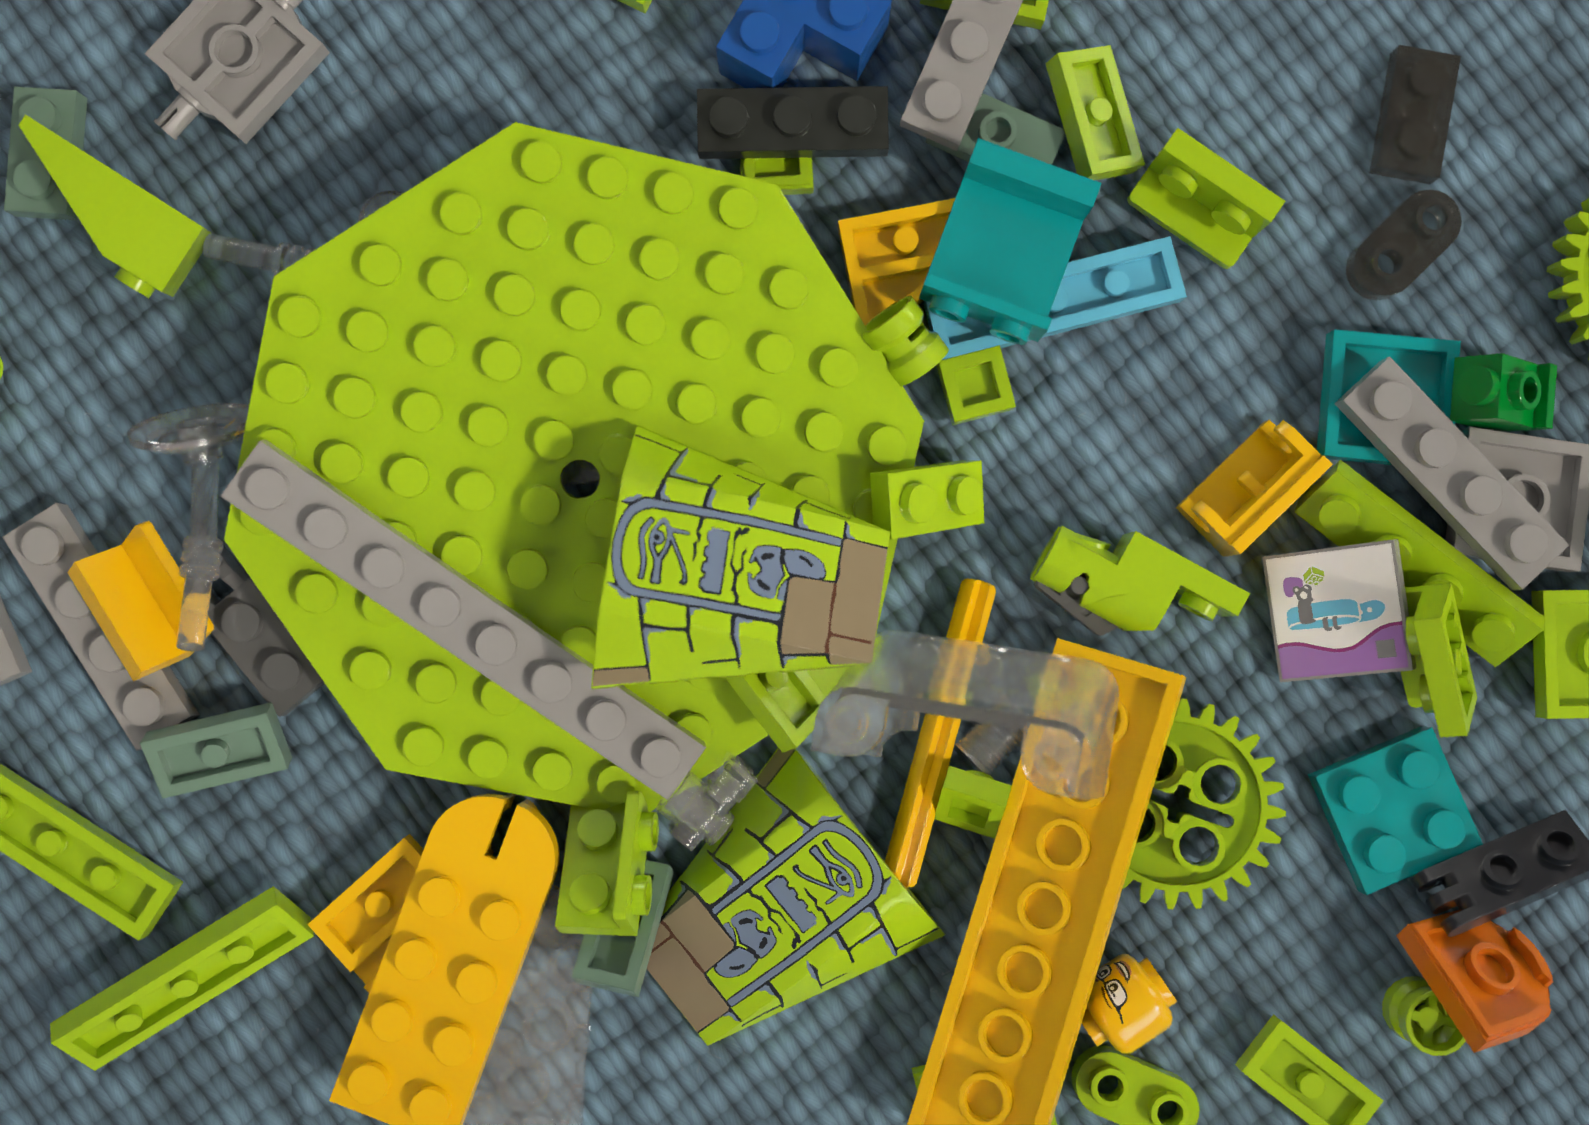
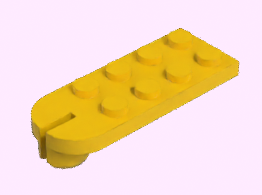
[329,794,559,1125]

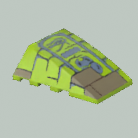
[591,426,890,690]
[647,747,945,1046]

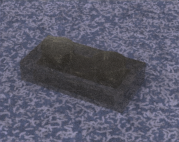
[1369,45,1461,185]

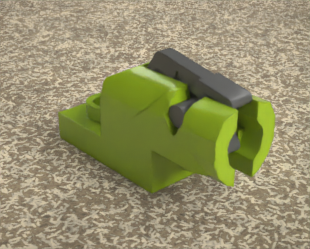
[1030,526,1250,636]

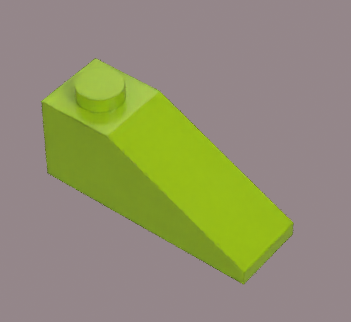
[18,114,213,298]

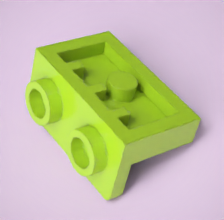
[1127,128,1286,269]
[1400,583,1477,737]
[555,791,659,936]

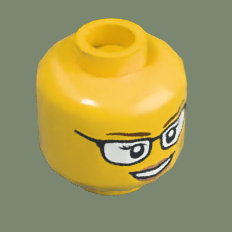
[1082,954,1177,1054]

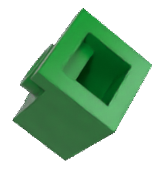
[1450,353,1557,432]

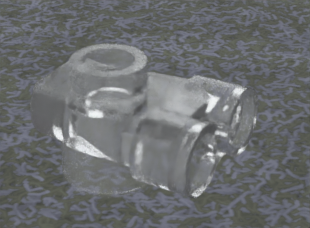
[656,751,759,851]

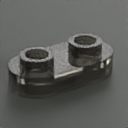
[1346,189,1462,300]

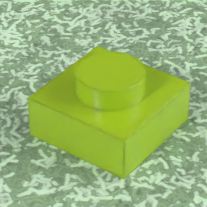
[936,345,1016,426]
[934,766,1012,839]

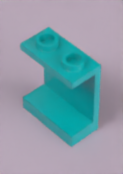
[919,138,1102,345]

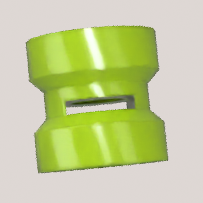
[861,296,949,387]
[1382,976,1466,1056]

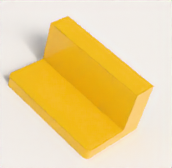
[67,521,214,681]

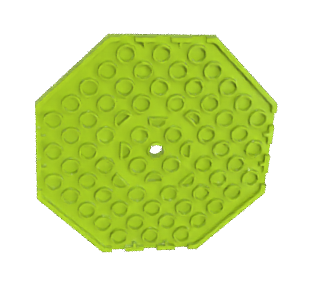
[224,122,924,812]

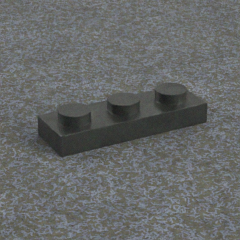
[697,86,889,159]

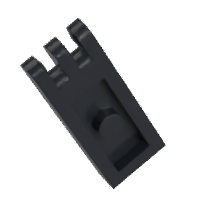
[1411,810,1589,937]

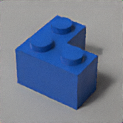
[716,0,892,88]

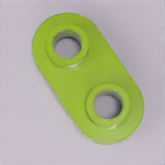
[1071,1045,1200,1125]

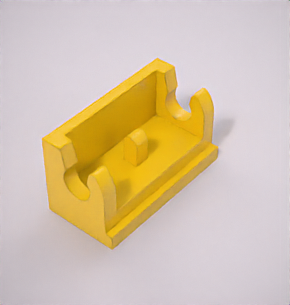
[1175,420,1333,557]

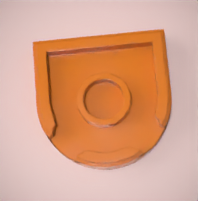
[1396,910,1553,1053]

